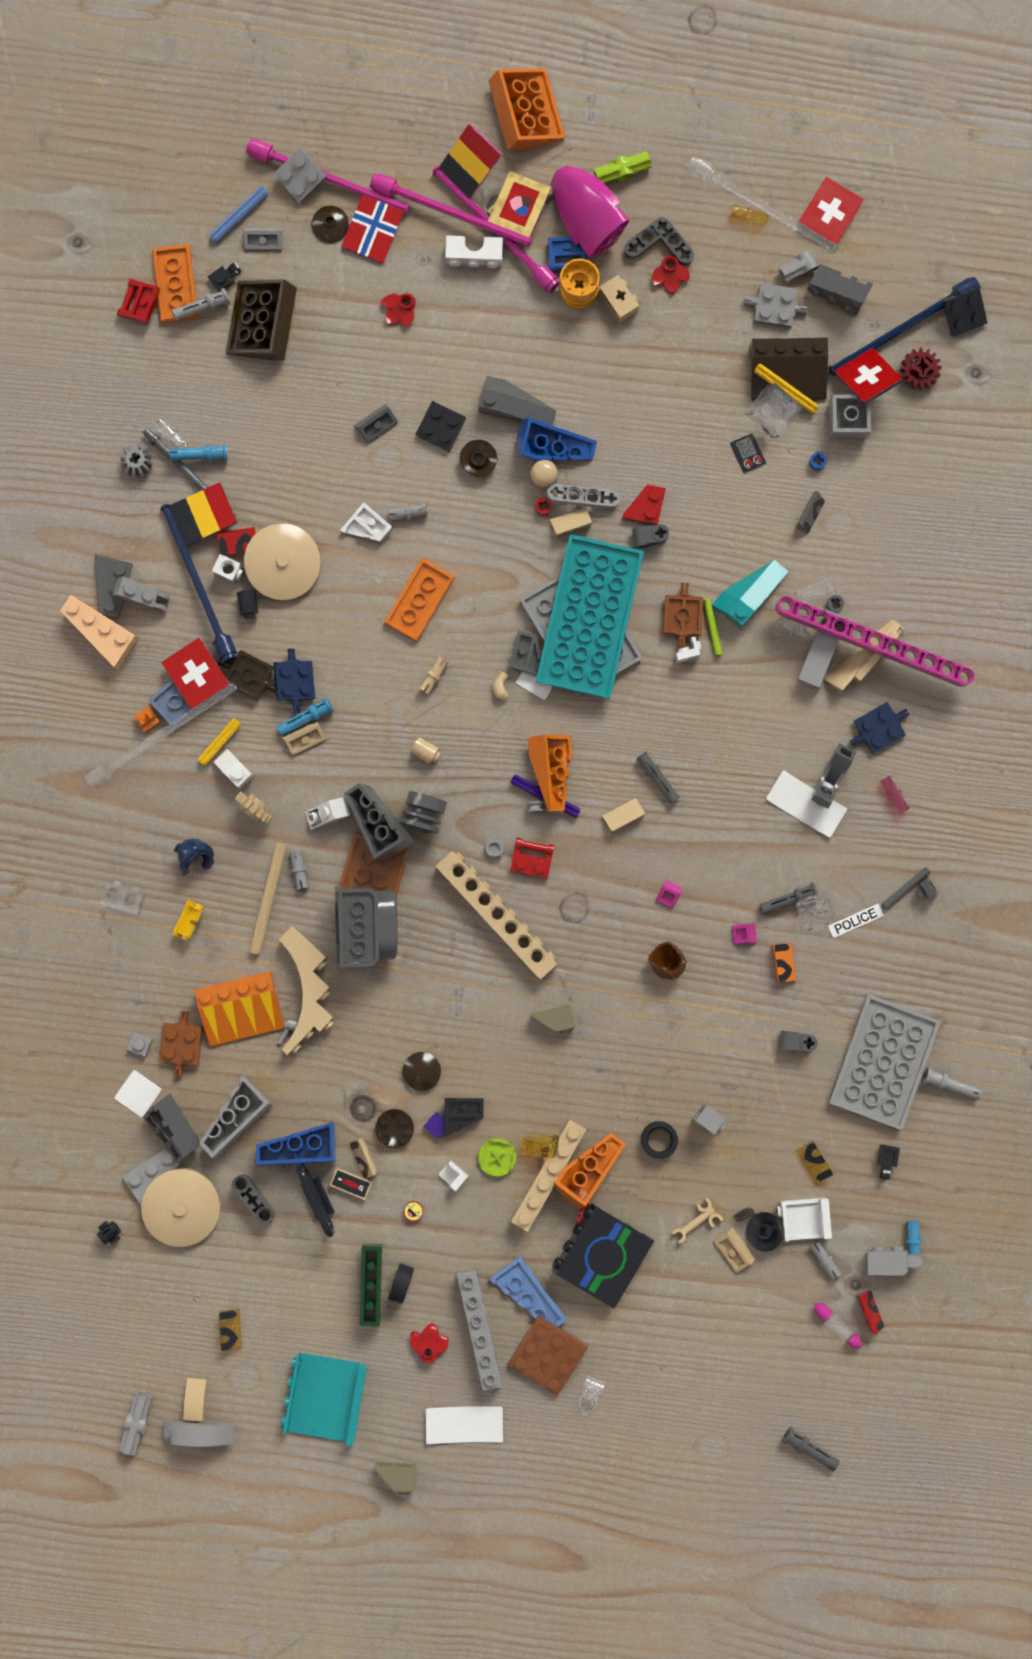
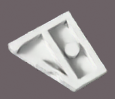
[340,502,393,542]

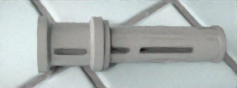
[172,288,230,321]
[922,1067,982,1100]

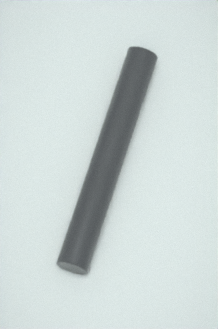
[882,867,930,910]

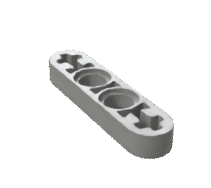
[546,484,620,509]

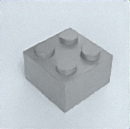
[829,395,871,438]

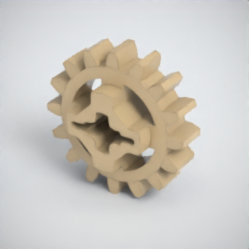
[235,791,273,824]

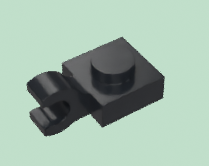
[207,261,242,292]
[877,1144,900,1180]

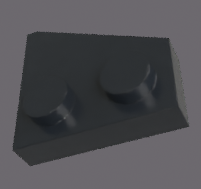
[444,1098,484,1136]

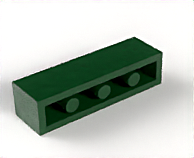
[360,1244,383,1326]

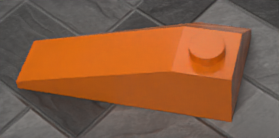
[528,734,572,812]
[553,1133,626,1209]

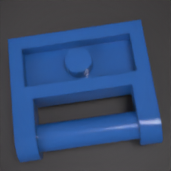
[548,237,587,273]

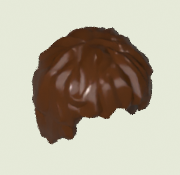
[648,941,686,980]

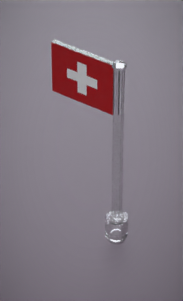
[686,155,864,254]
[84,637,237,789]

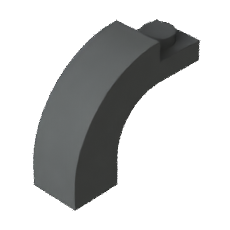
[811,743,856,808]

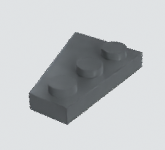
[95,554,133,619]

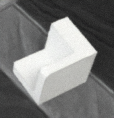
[439,1160,468,1191]

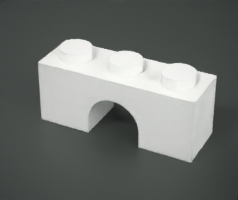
[445,235,503,268]

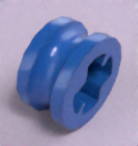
[809,452,827,471]

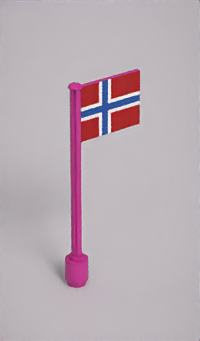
[246,139,409,264]

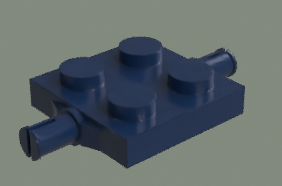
[273,648,315,714]
[850,702,909,754]

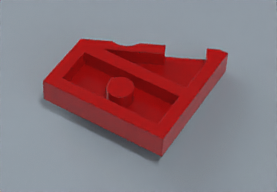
[622,484,666,525]

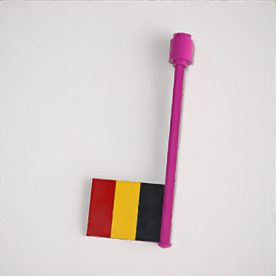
[433,123,560,293]

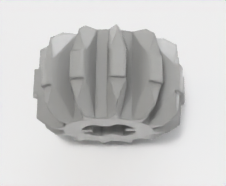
[120,444,153,477]

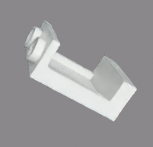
[777,1197,832,1242]

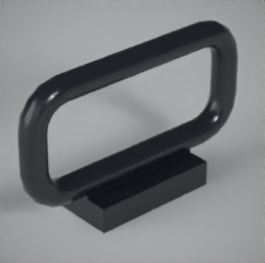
[297,1164,335,1237]

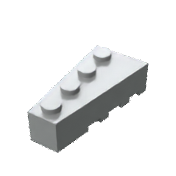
[199,1075,273,1159]

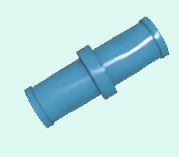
[906,1220,922,1254]

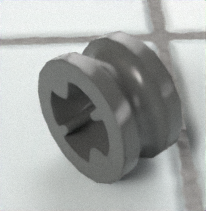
[826,595,844,613]

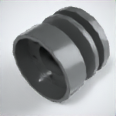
[400,791,447,834]

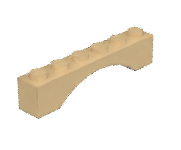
[510,1118,587,1232]

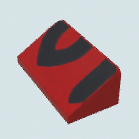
[217,527,256,556]
[857,1290,884,1334]

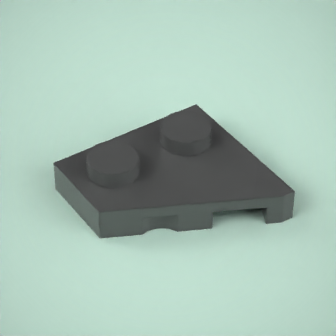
[508,630,541,676]

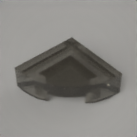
[733,1207,755,1222]

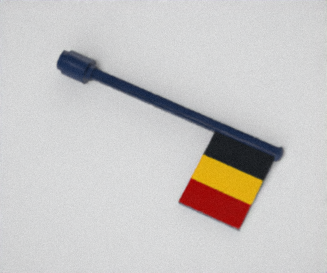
[160,482,238,664]

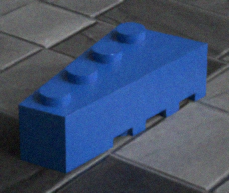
[256,1122,336,1166]

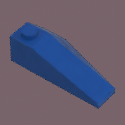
[517,418,597,460]

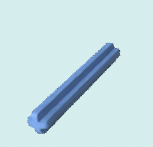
[209,186,268,243]

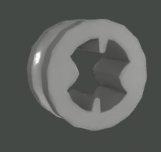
[527,801,545,812]

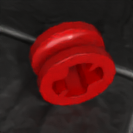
[535,497,552,516]

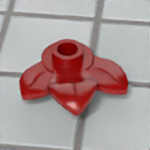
[652,256,689,294]
[380,293,416,327]
[410,1323,449,1363]

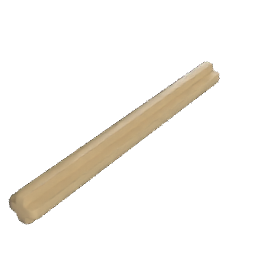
[250,843,287,955]

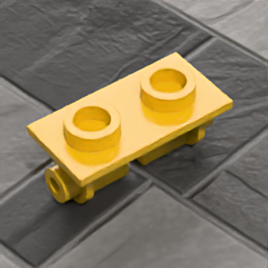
[172,899,204,941]

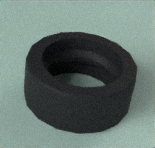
[641,1121,678,1159]
[388,1263,414,1304]

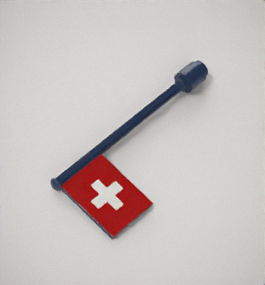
[828,277,981,405]

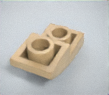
[183,1378,208,1422]

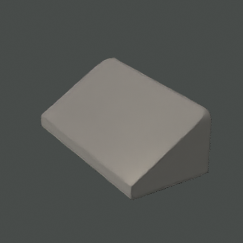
[243,228,282,250]

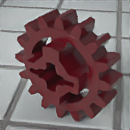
[900,348,942,390]

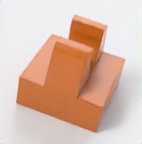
[133,706,161,733]

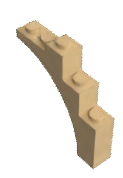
[279,926,334,1055]

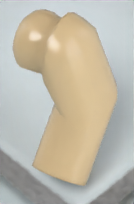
[492,671,509,700]

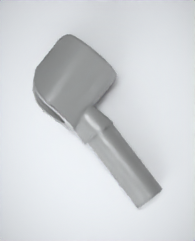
[278,1019,298,1044]

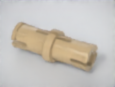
[419,656,449,695]

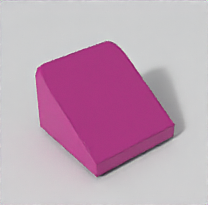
[656,880,682,909]
[732,923,757,945]

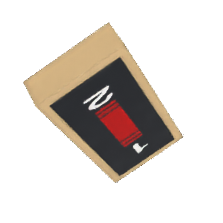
[329,1167,373,1200]

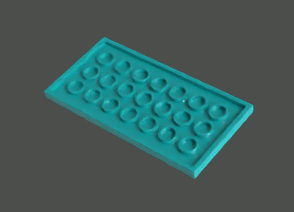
[535,534,644,700]

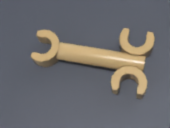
[671,1198,723,1243]

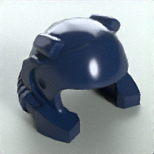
[174,838,214,876]

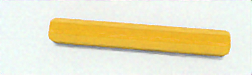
[754,364,818,413]

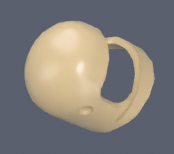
[530,460,558,489]

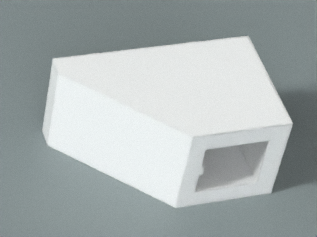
[305,797,351,830]

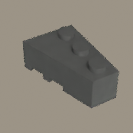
[807,264,873,315]
[143,1093,200,1163]

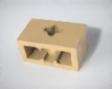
[599,275,640,323]

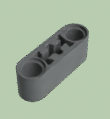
[232,1174,275,1225]

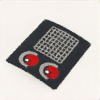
[730,433,766,473]

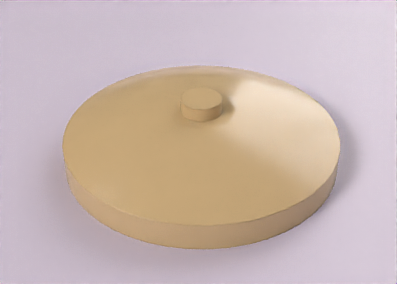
[244,524,321,601]
[141,1168,220,1247]

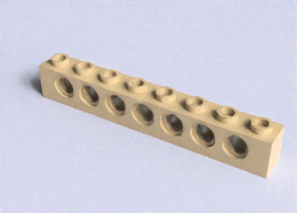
[435,851,557,980]

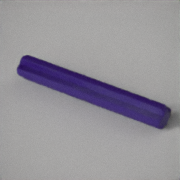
[511,775,580,818]

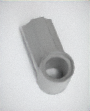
[778,250,818,283]

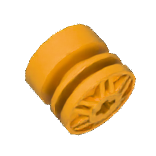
[560,259,600,309]

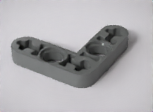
[624,217,694,266]

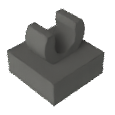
[915,877,939,899]

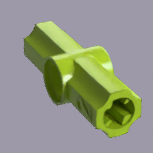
[593,151,652,184]

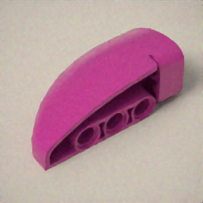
[551,165,629,258]

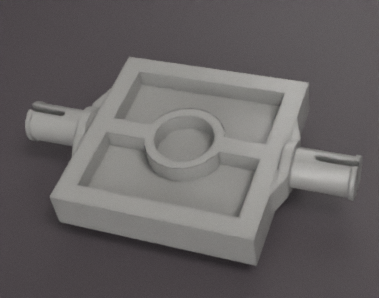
[744,283,808,328]

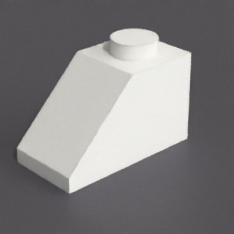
[214,749,254,789]

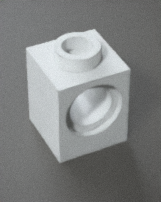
[212,554,244,584]

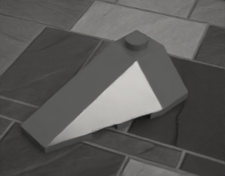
[479,376,556,426]

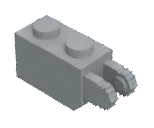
[112,577,171,612]
[867,1246,924,1276]

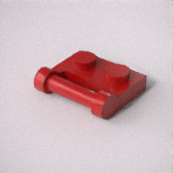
[117,279,160,324]
[510,837,554,879]

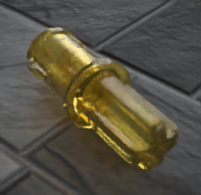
[731,204,769,224]

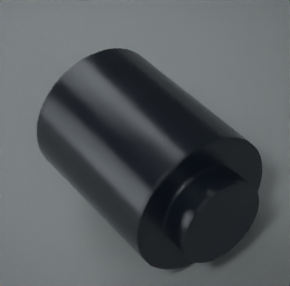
[236,590,259,619]

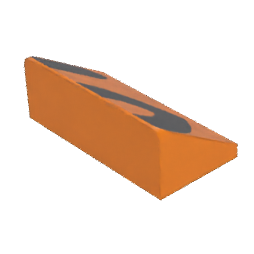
[772,943,796,983]

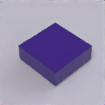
[424,1111,444,1139]

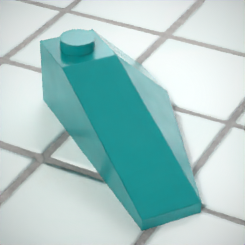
[712,560,789,629]

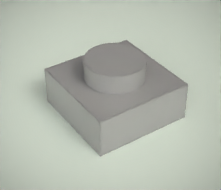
[127,1032,153,1057]

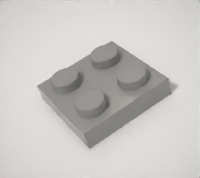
[274,147,327,203]

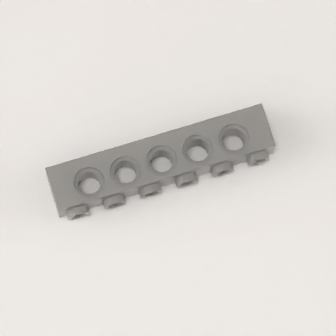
[457,1267,502,1391]

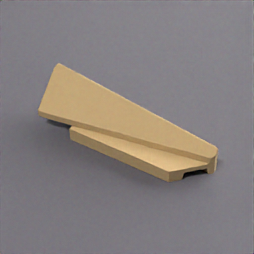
[824,620,904,693]

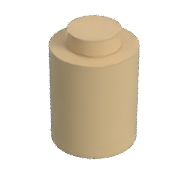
[410,737,441,765]

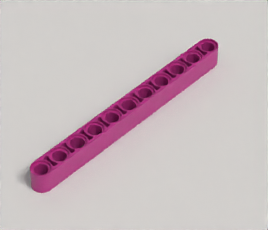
[775,596,975,687]

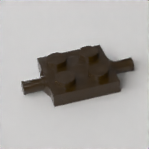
[218,650,276,701]

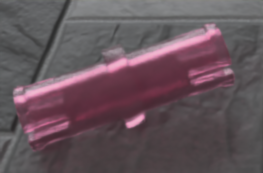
[880,776,910,814]

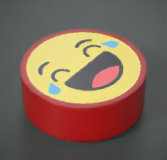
[404,1201,423,1221]

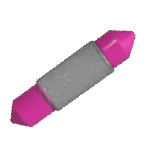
[814,1303,862,1349]

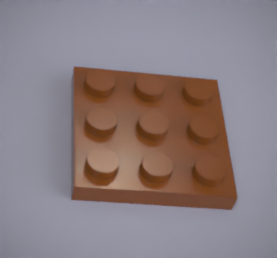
[339,833,410,898]
[508,1315,588,1396]

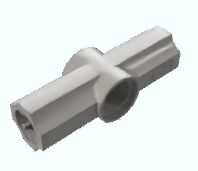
[119,1392,153,1455]

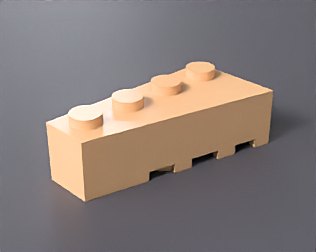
[60,595,139,670]

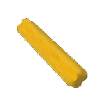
[198,718,241,766]

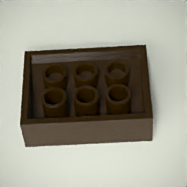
[226,279,297,361]
[750,337,828,401]

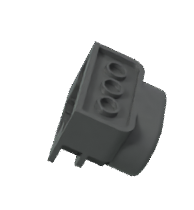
[335,886,398,968]

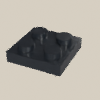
[942,286,988,337]
[416,401,466,452]

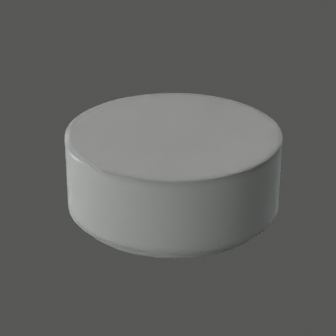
[485,839,504,858]

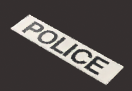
[828,904,884,938]

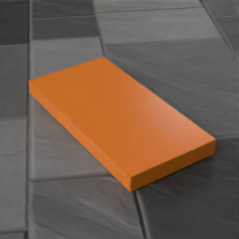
[152,244,199,323]
[384,558,455,642]

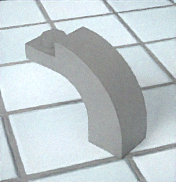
[163,1419,234,1447]

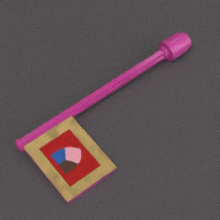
[370,171,551,247]

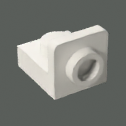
[675,637,702,664]

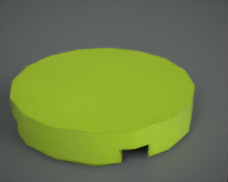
[478,1138,516,1177]

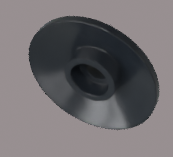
[747,1212,784,1252]

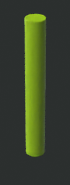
[703,599,723,656]

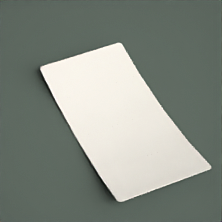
[766,770,847,837]
[426,1406,503,1444]

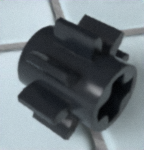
[97,1221,121,1245]

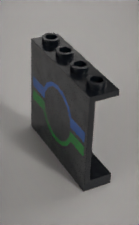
[552,1203,654,1309]

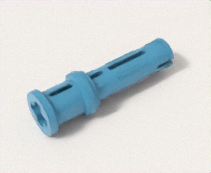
[169,444,227,462]
[277,697,334,736]

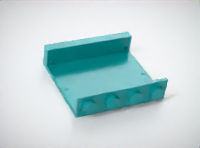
[281,1352,368,1446]

